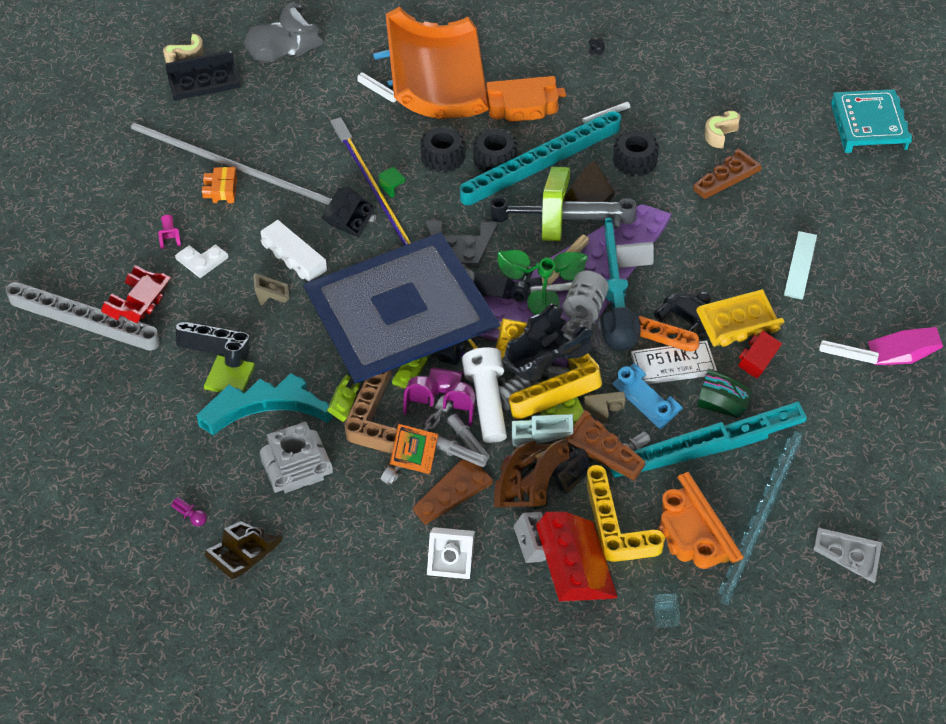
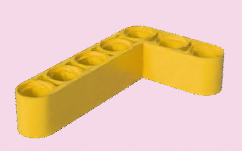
[508,353,602,419]
[587,465,665,562]

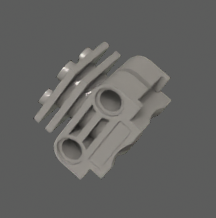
[260,422,333,493]

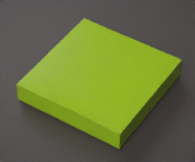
[204,355,255,393]

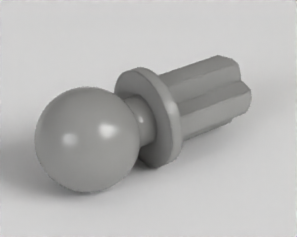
[623,432,650,450]

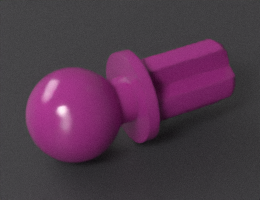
[171,497,207,526]

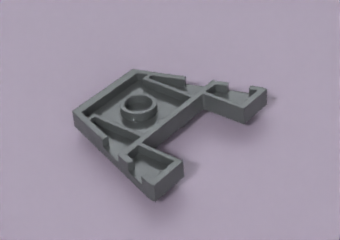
[426,220,497,267]

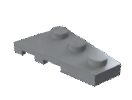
[813,528,882,583]

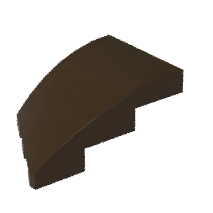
[564,161,615,221]
[205,521,282,579]

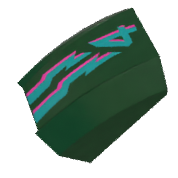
[697,368,752,418]

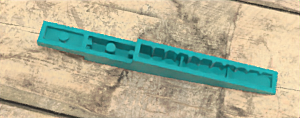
[610,401,807,478]

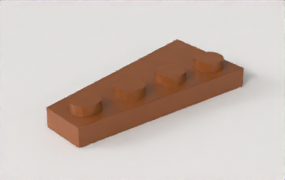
[565,410,645,481]
[413,459,493,525]

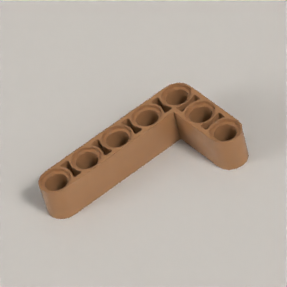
[345,369,397,453]

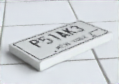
[631,341,717,385]

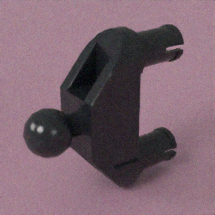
[654,292,711,335]

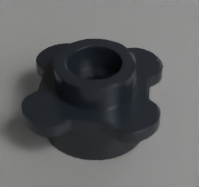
[589,38,605,55]

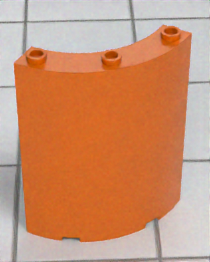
[386,7,489,119]

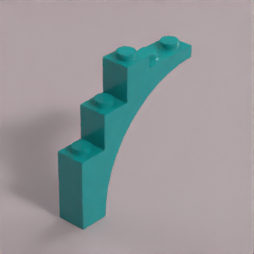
[196,373,332,436]

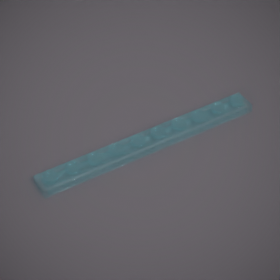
[718,431,803,606]

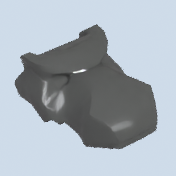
[245,1,323,63]

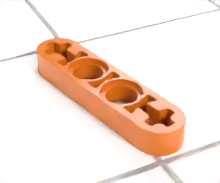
[639,316,699,352]

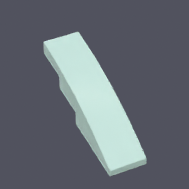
[784,231,817,300]

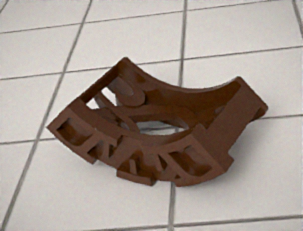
[494,439,569,507]

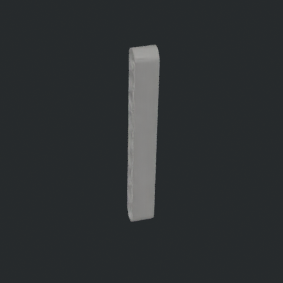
[6,282,160,351]

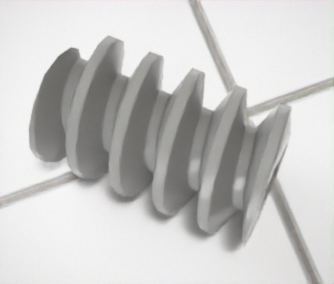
[499,375,538,411]

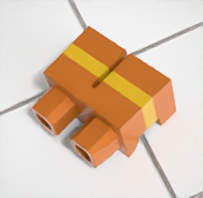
[202,167,237,203]

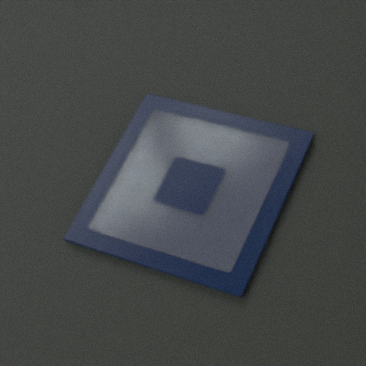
[303,232,501,384]

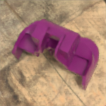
[403,367,477,426]

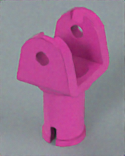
[158,215,181,249]

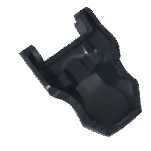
[502,303,592,381]

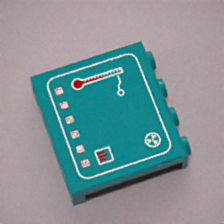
[831,89,912,153]

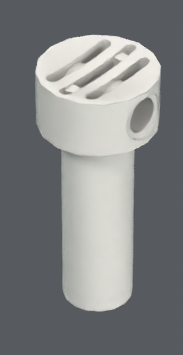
[462,347,507,443]

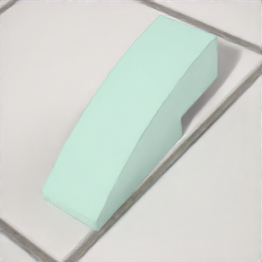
[512,414,573,446]

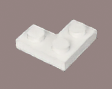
[175,244,228,278]

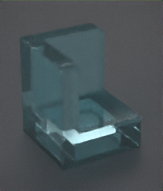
[653,593,680,628]

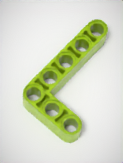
[542,167,570,242]

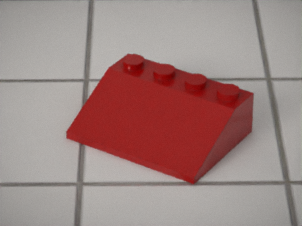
[536,512,617,601]

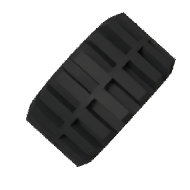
[420,126,465,173]
[473,128,517,173]
[613,130,659,176]

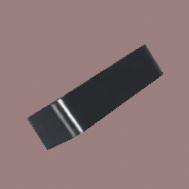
[176,322,249,368]

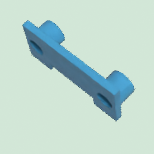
[612,363,683,429]

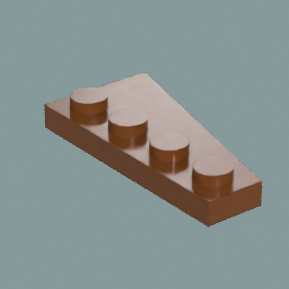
[693,148,761,199]

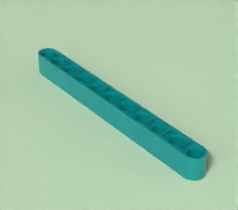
[460,111,621,205]

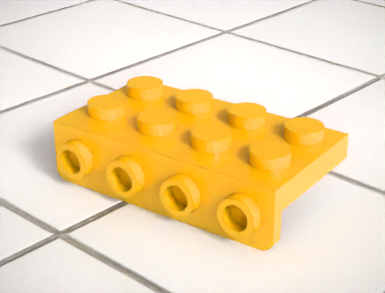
[696,289,785,347]

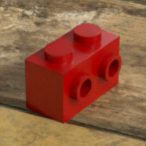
[738,330,782,379]

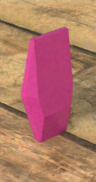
[868,327,943,365]

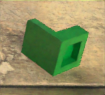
[379,167,405,198]

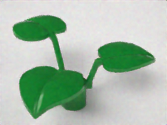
[498,250,588,315]

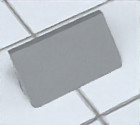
[616,242,654,268]

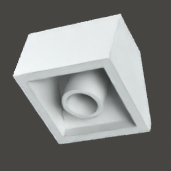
[427,527,475,579]

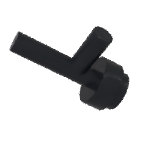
[510,266,542,302]

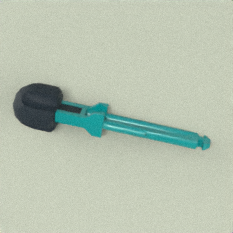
[601,218,641,351]

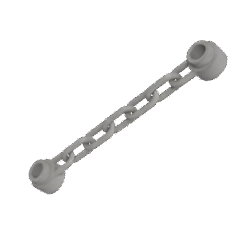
[381,395,453,485]

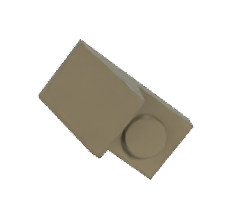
[253,273,289,305]
[584,392,625,424]

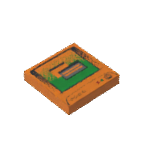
[390,424,438,474]

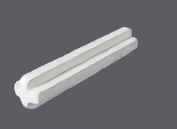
[357,73,397,103]
[820,340,879,364]

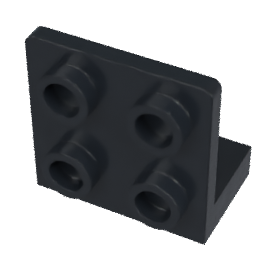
[531,446,592,494]

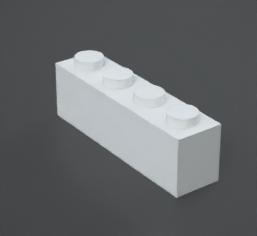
[261,220,327,282]

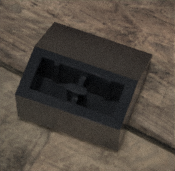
[321,186,376,237]

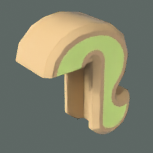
[163,34,204,63]
[704,111,740,148]

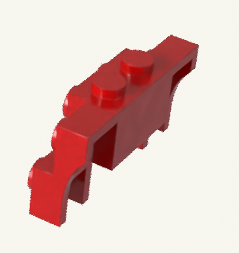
[101,265,171,324]

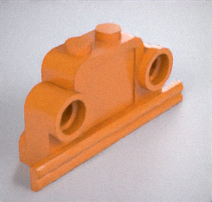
[487,76,566,122]
[658,472,744,569]

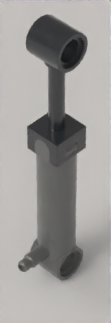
[489,197,637,229]

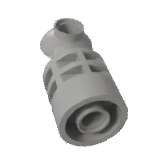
[562,271,609,338]

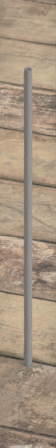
[131,123,377,223]

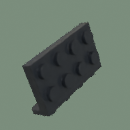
[165,51,241,101]

